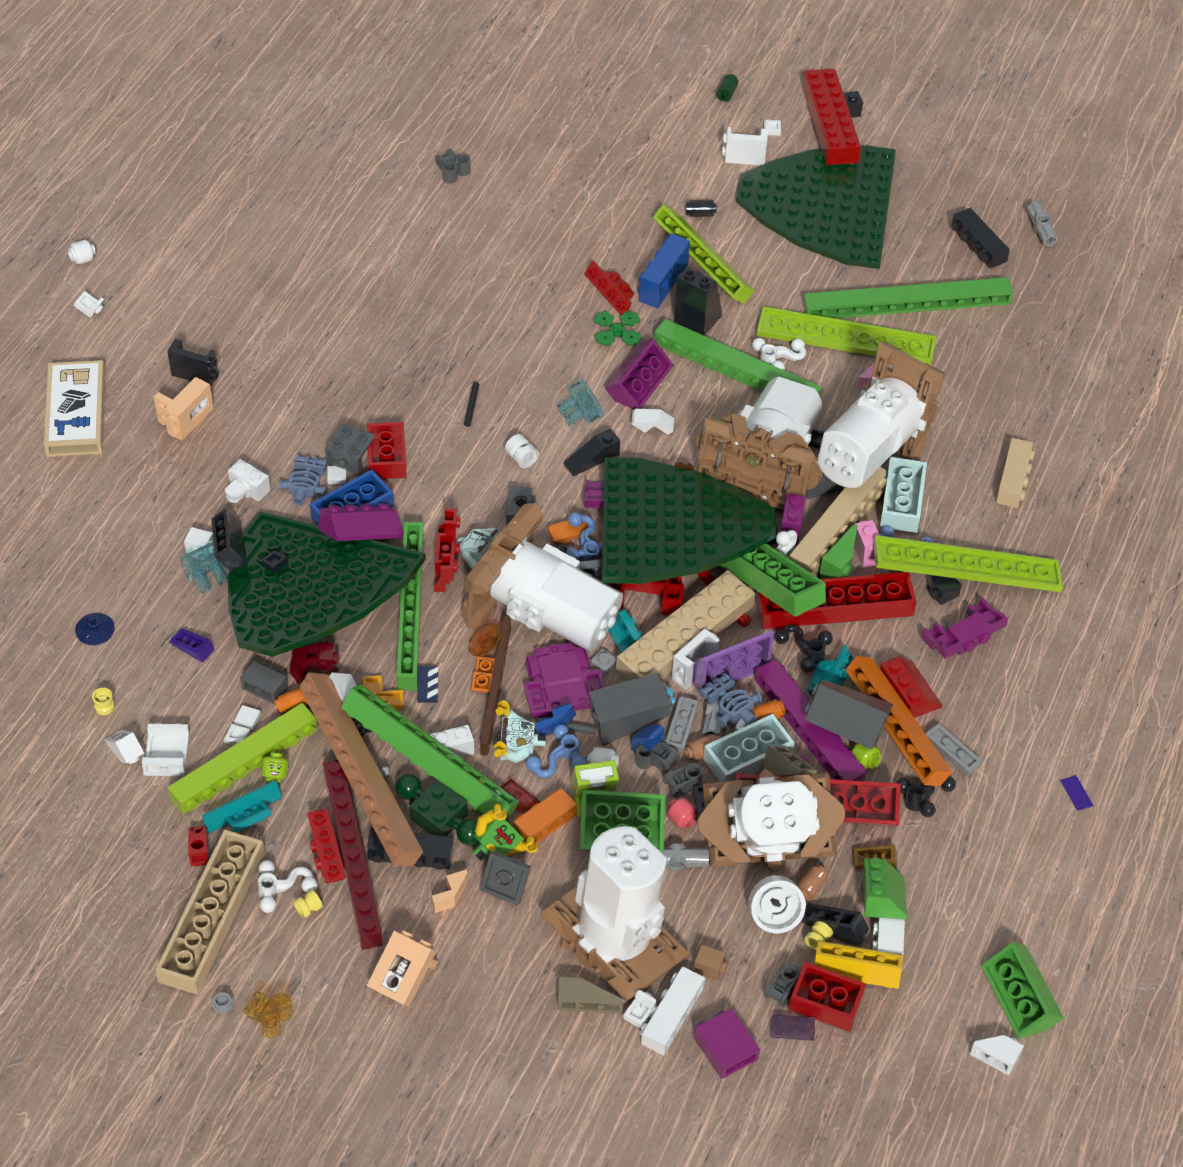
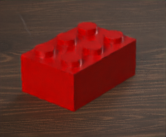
[367,422,407,479]
[789,962,866,1032]

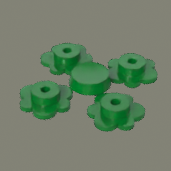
[594,311,642,346]

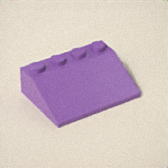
[692,630,774,691]

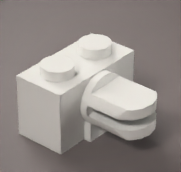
[225,459,270,503]

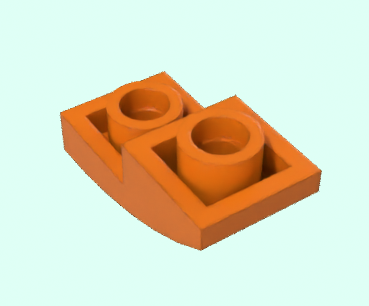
[547,521,590,544]
[471,656,496,693]

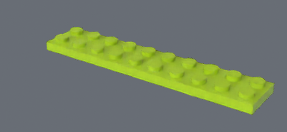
[757,306,937,365]
[873,535,1063,592]

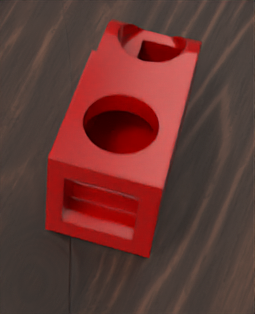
[188,826,209,867]

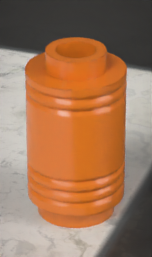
[274,687,309,714]
[752,699,786,722]

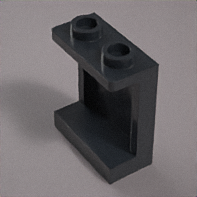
[167,339,219,387]

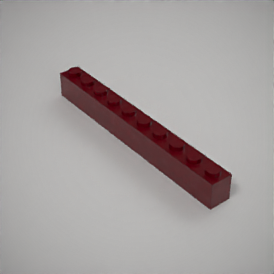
[323,760,383,950]

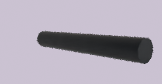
[464,382,480,427]

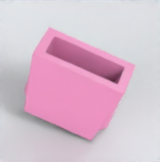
[854,520,880,568]

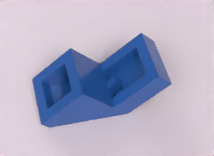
[631,725,664,753]

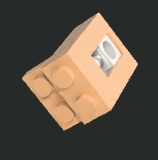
[154,377,214,441]
[367,930,438,1007]

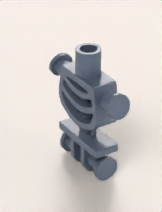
[279,454,328,505]
[698,673,762,727]

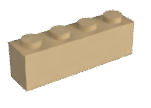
[996,438,1035,508]

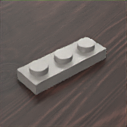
[665,696,699,753]
[925,723,983,776]

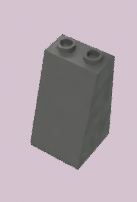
[589,673,673,746]
[804,680,893,749]

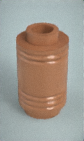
[684,734,720,762]
[797,865,828,902]

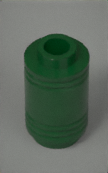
[716,74,739,102]

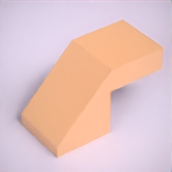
[432,870,468,913]

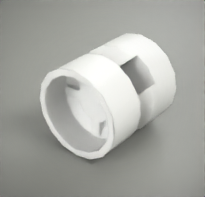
[505,434,539,469]

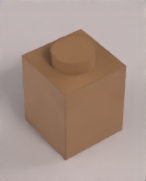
[694,945,728,981]

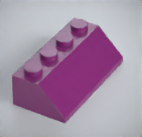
[605,338,674,410]
[319,503,404,541]

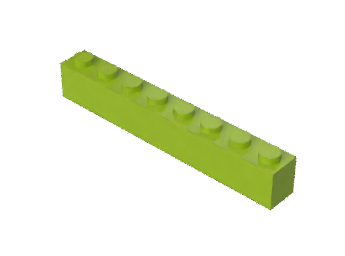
[653,204,755,304]
[167,703,317,815]

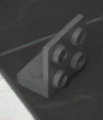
[325,424,375,475]

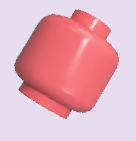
[667,798,698,828]

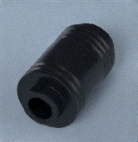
[686,200,717,217]

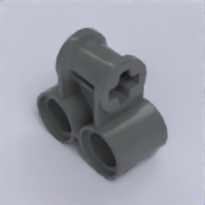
[435,149,471,183]
[635,734,680,773]

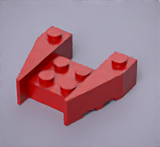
[607,577,684,616]

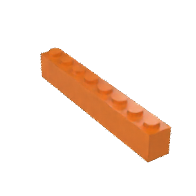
[846,656,952,786]

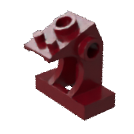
[289,642,340,684]

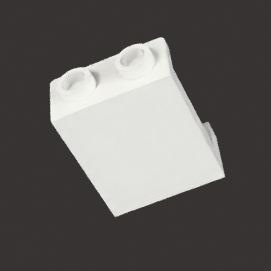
[722,127,768,165]
[672,629,720,690]
[142,723,190,776]

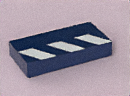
[417,666,439,703]

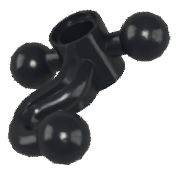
[774,625,833,673]
[896,776,956,818]

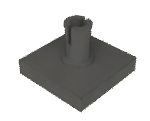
[579,559,603,581]
[480,850,531,906]

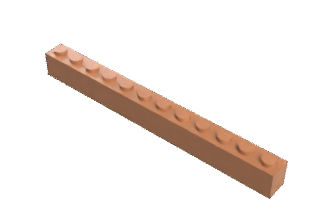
[299,672,423,866]

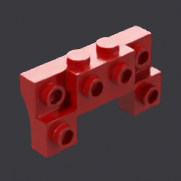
[434,508,461,592]

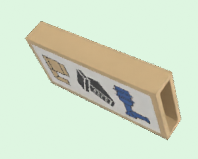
[44,360,105,457]

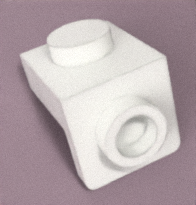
[73,291,104,318]
[623,990,656,1029]

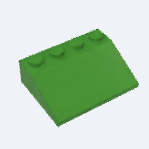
[580,790,665,854]

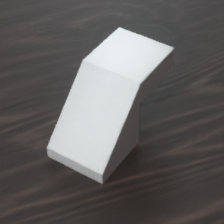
[631,409,674,435]

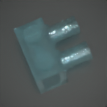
[556,379,604,426]
[180,542,228,593]

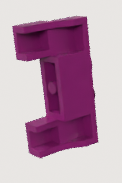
[920,597,1008,659]

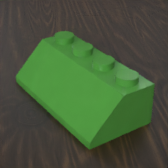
[981,942,1064,1039]

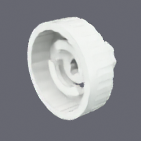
[748,876,806,933]

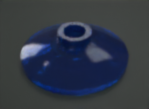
[75,613,115,645]

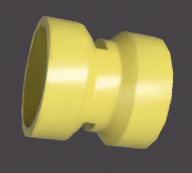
[92,688,115,715]
[293,890,323,919]
[804,921,833,951]

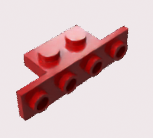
[584,261,635,315]
[307,808,346,884]

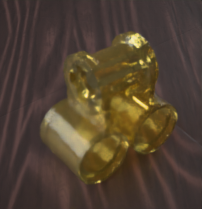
[244,992,293,1038]

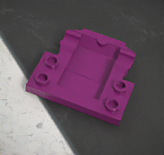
[523,642,606,718]

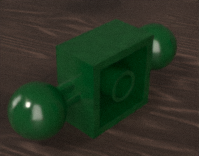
[395,774,478,846]

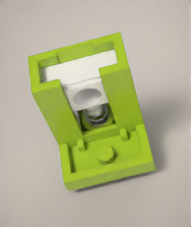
[571,760,619,819]

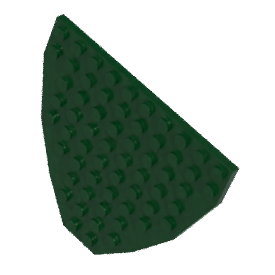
[736,145,896,269]
[602,457,776,584]
[228,511,426,657]

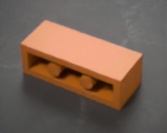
[514,788,577,845]

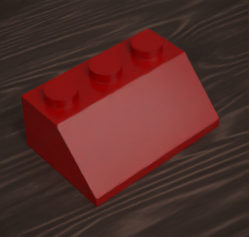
[880,656,942,718]

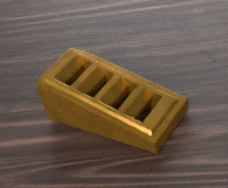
[853,845,897,870]

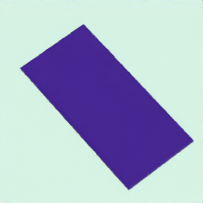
[1060,775,1094,811]

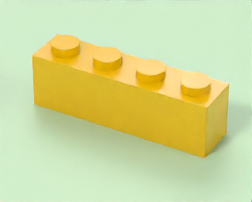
[815,941,904,989]

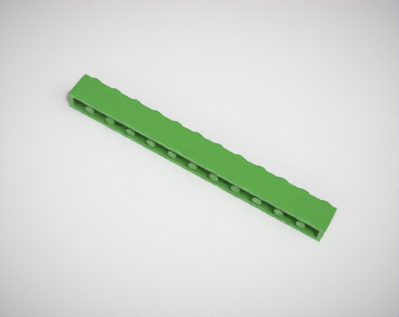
[803,277,1013,318]

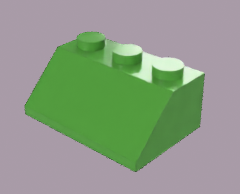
[862,858,907,920]

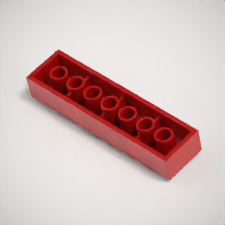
[802,69,861,165]
[756,572,917,629]
[734,773,901,826]

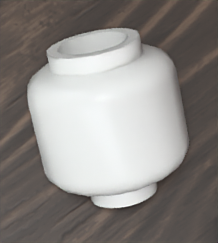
[68,240,96,265]
[587,747,619,768]

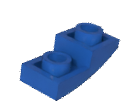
[535,704,576,736]

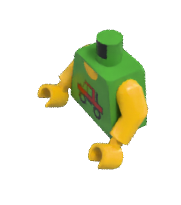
[472,804,538,861]

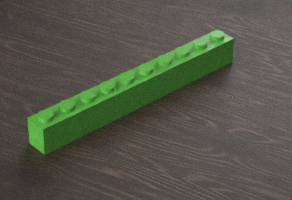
[654,319,822,398]
[397,522,424,690]
[341,684,519,821]

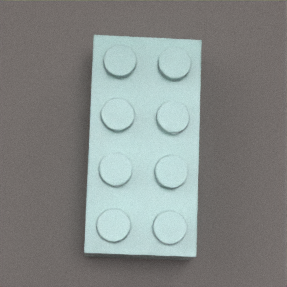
[880,457,927,533]
[703,714,795,782]

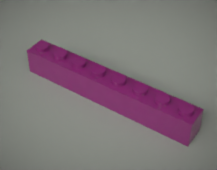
[755,659,866,781]

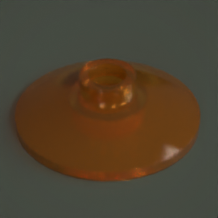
[468,623,501,657]

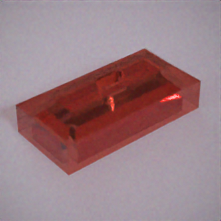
[500,778,541,814]

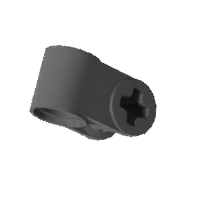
[663,763,703,798]
[764,964,800,1007]

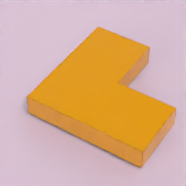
[362,675,404,710]

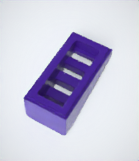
[169,628,214,662]

